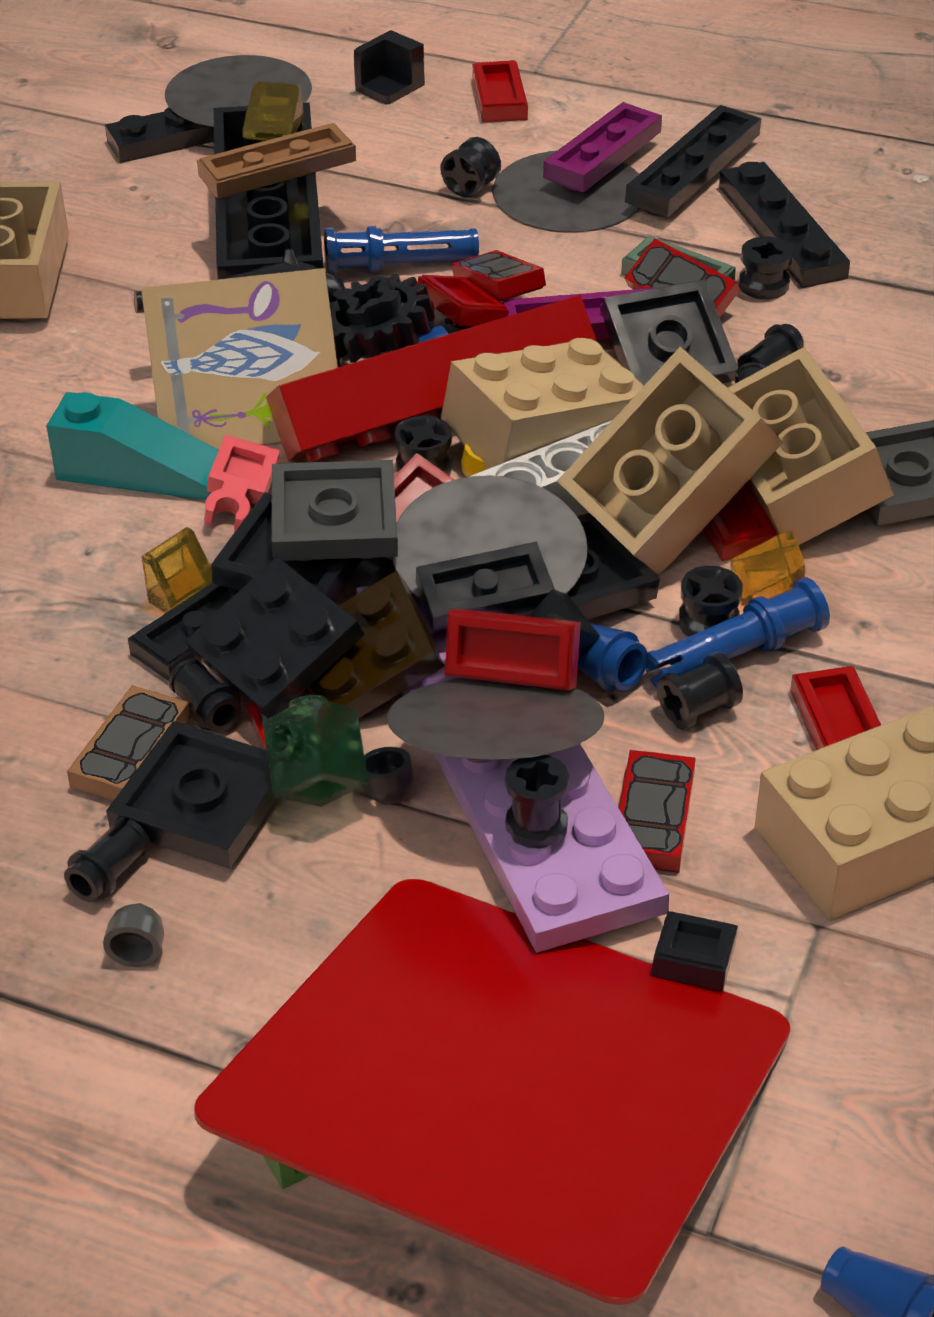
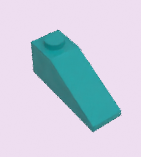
[46,392,219,500]

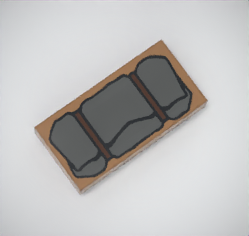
[67,685,191,801]

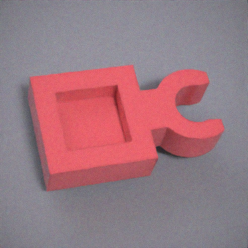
[204,434,281,533]

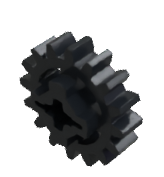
[329,274,435,363]

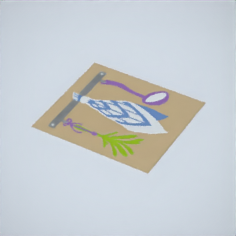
[141,268,338,449]

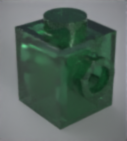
[262,695,369,807]

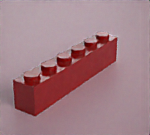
[266,294,597,463]

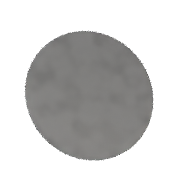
[165,55,312,127]
[493,150,639,232]
[392,476,587,616]
[387,678,604,760]

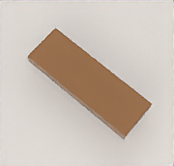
[197,123,356,199]

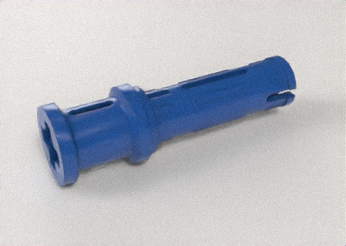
[324,226,479,274]
[645,577,830,689]

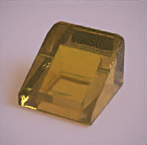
[243,81,303,140]
[141,527,212,613]
[730,531,805,606]

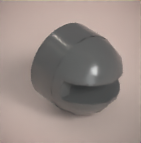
[103,903,164,967]

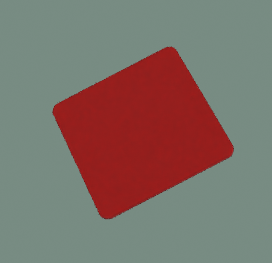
[194,879,790,1305]

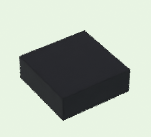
[651,911,738,991]

